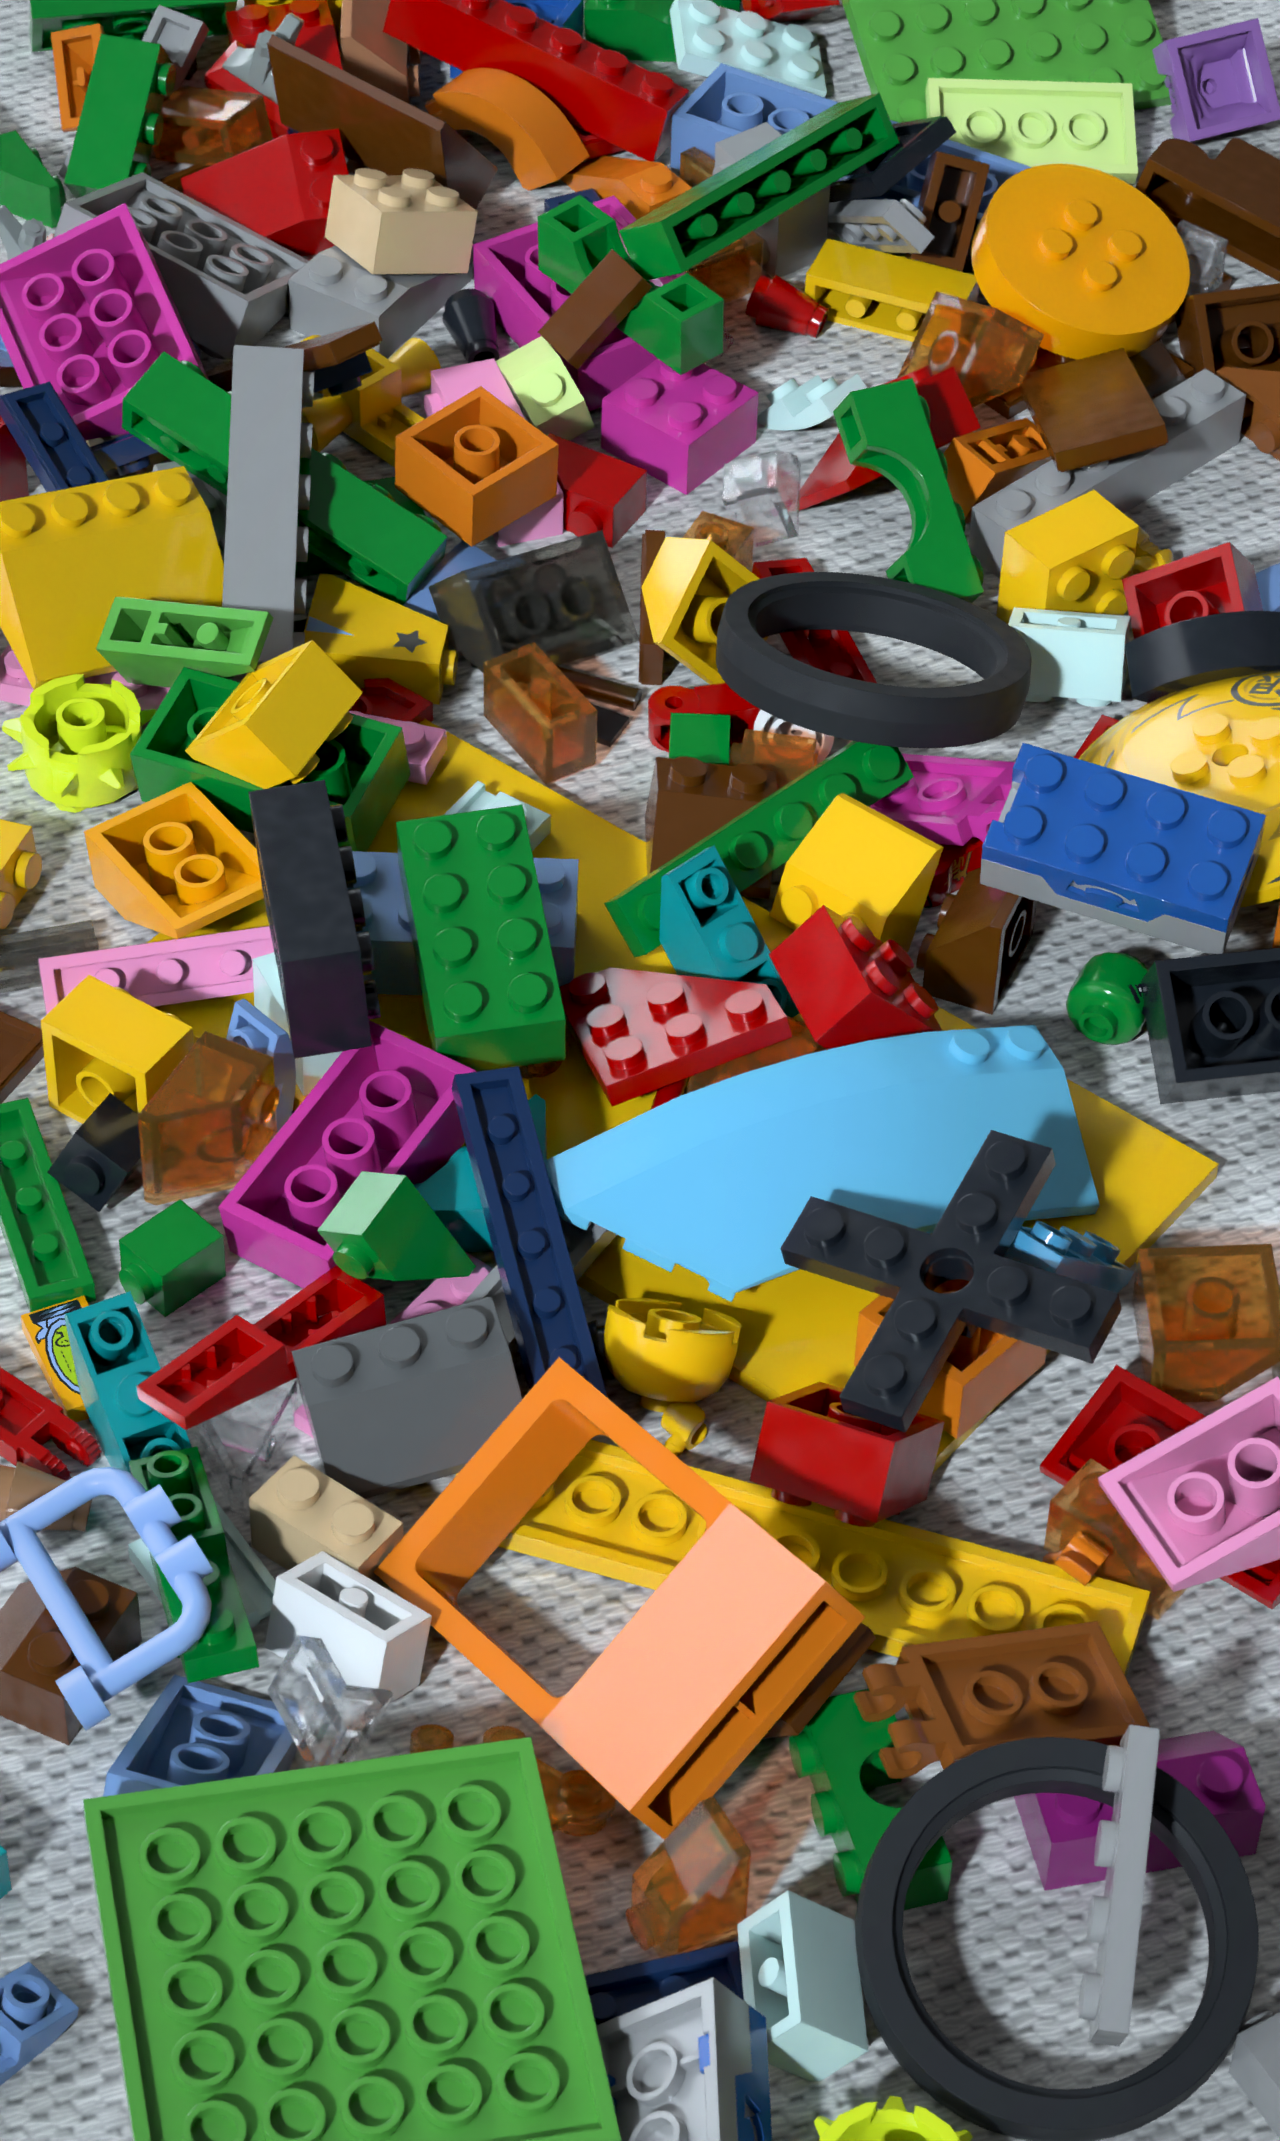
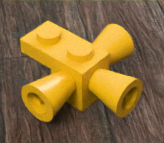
[301,335,441,468]

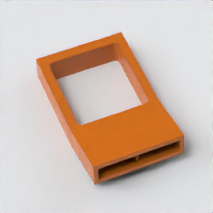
[373,1357,865,1845]

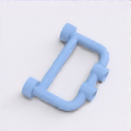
[0,1467,213,1731]

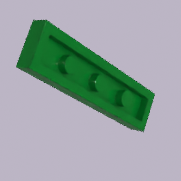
[0,1098,96,1312]

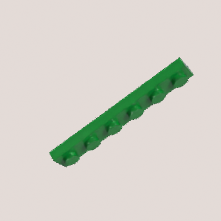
[604,741,914,958]

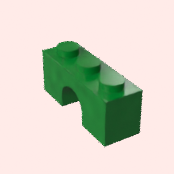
[789,1688,953,1910]

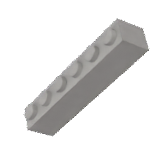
[222,345,314,682]
[969,368,1246,579]

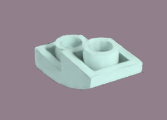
[757,373,867,431]

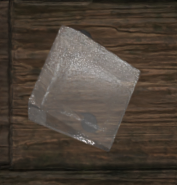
[1176,220,1228,297]

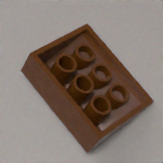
[267,34,498,210]

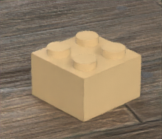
[325,168,478,274]

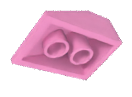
[1098,1377,1280,1592]

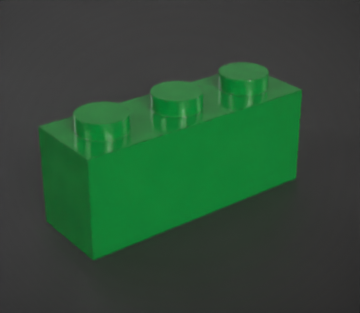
[64,34,176,199]

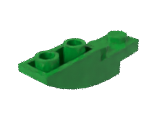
[0,130,66,228]
[129,1446,259,1683]

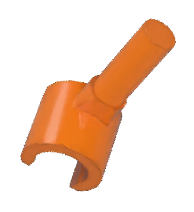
[1042,1530,1110,1586]

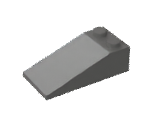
[288,241,477,359]

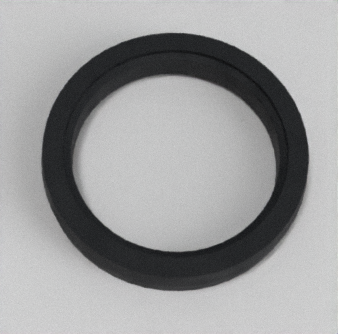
[716,572,1032,748]
[855,1737,1259,2141]

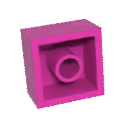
[601,358,759,495]

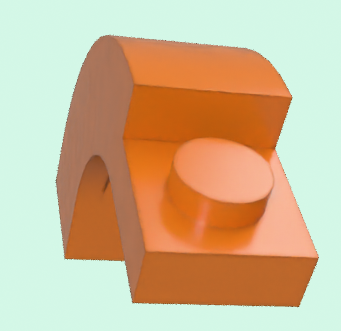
[424,68,589,191]

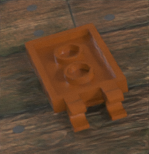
[854,1621,1150,1779]

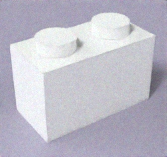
[265,1551,432,1713]

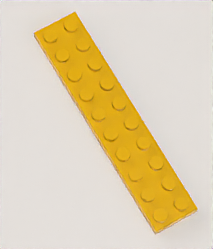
[454,1439,1151,1677]

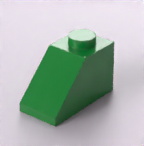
[317,1171,476,1281]

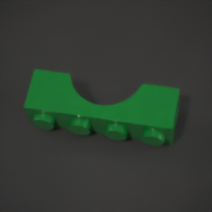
[538,195,724,375]
[833,378,984,604]

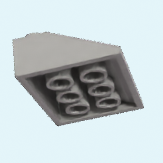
[54,172,309,360]

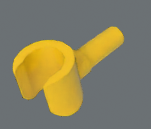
[661,1402,707,1456]

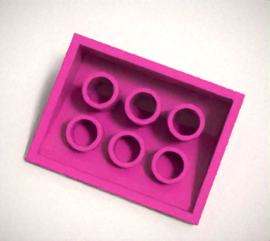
[473,196,686,411]
[0,203,210,440]

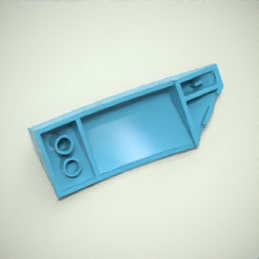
[544,1025,1100,1302]

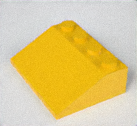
[0,466,224,689]

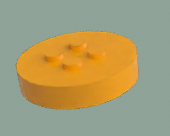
[971,164,1190,360]

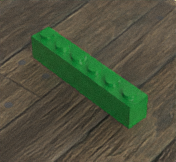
[619,93,899,281]
[122,351,448,605]

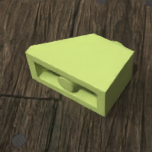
[496,336,595,441]

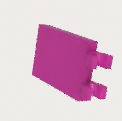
[869,754,1015,846]

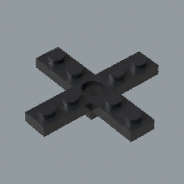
[780,1130,1122,1433]

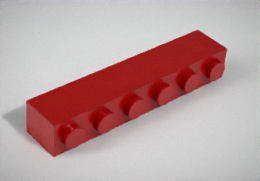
[383,0,690,162]

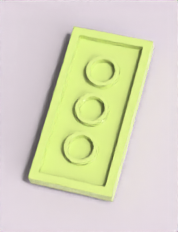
[925,78,1138,184]

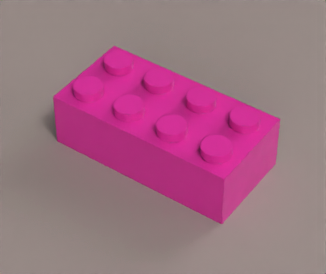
[219,1020,476,1289]

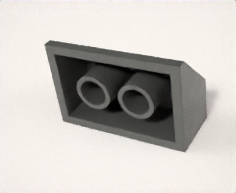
[292,1296,522,1499]

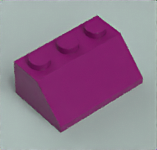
[1014,1730,1266,1891]

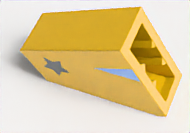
[304,573,458,705]

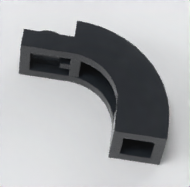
[1125,611,1280,703]

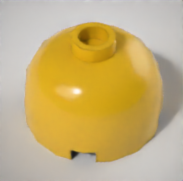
[604,1298,742,1413]

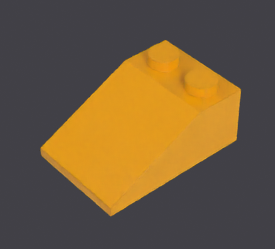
[84,782,264,939]

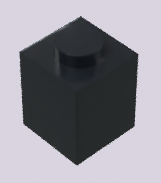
[47,1093,162,1212]

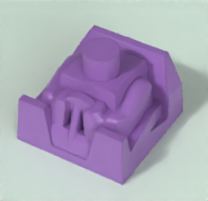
[1152,18,1280,142]

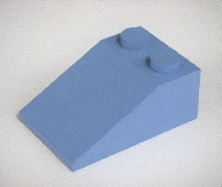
[103,1674,311,1796]

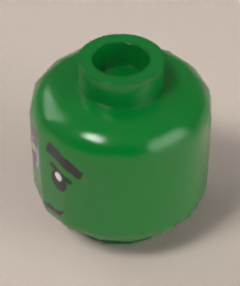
[1066,952,1148,1045]

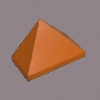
[51,23,105,132]

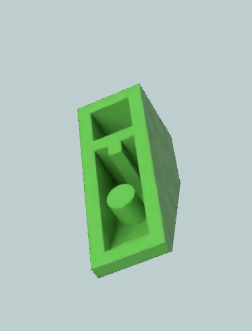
[96,596,274,688]

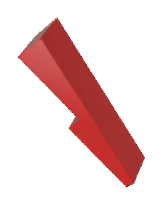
[137,1266,386,1430]

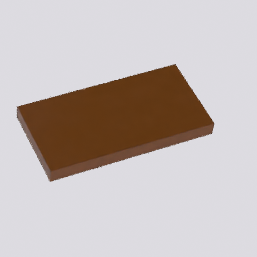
[1017,348,1169,472]

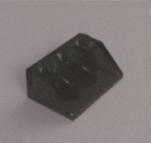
[428,530,639,685]

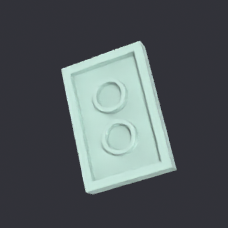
[670,0,827,97]

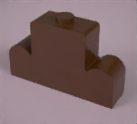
[1135,137,1280,282]

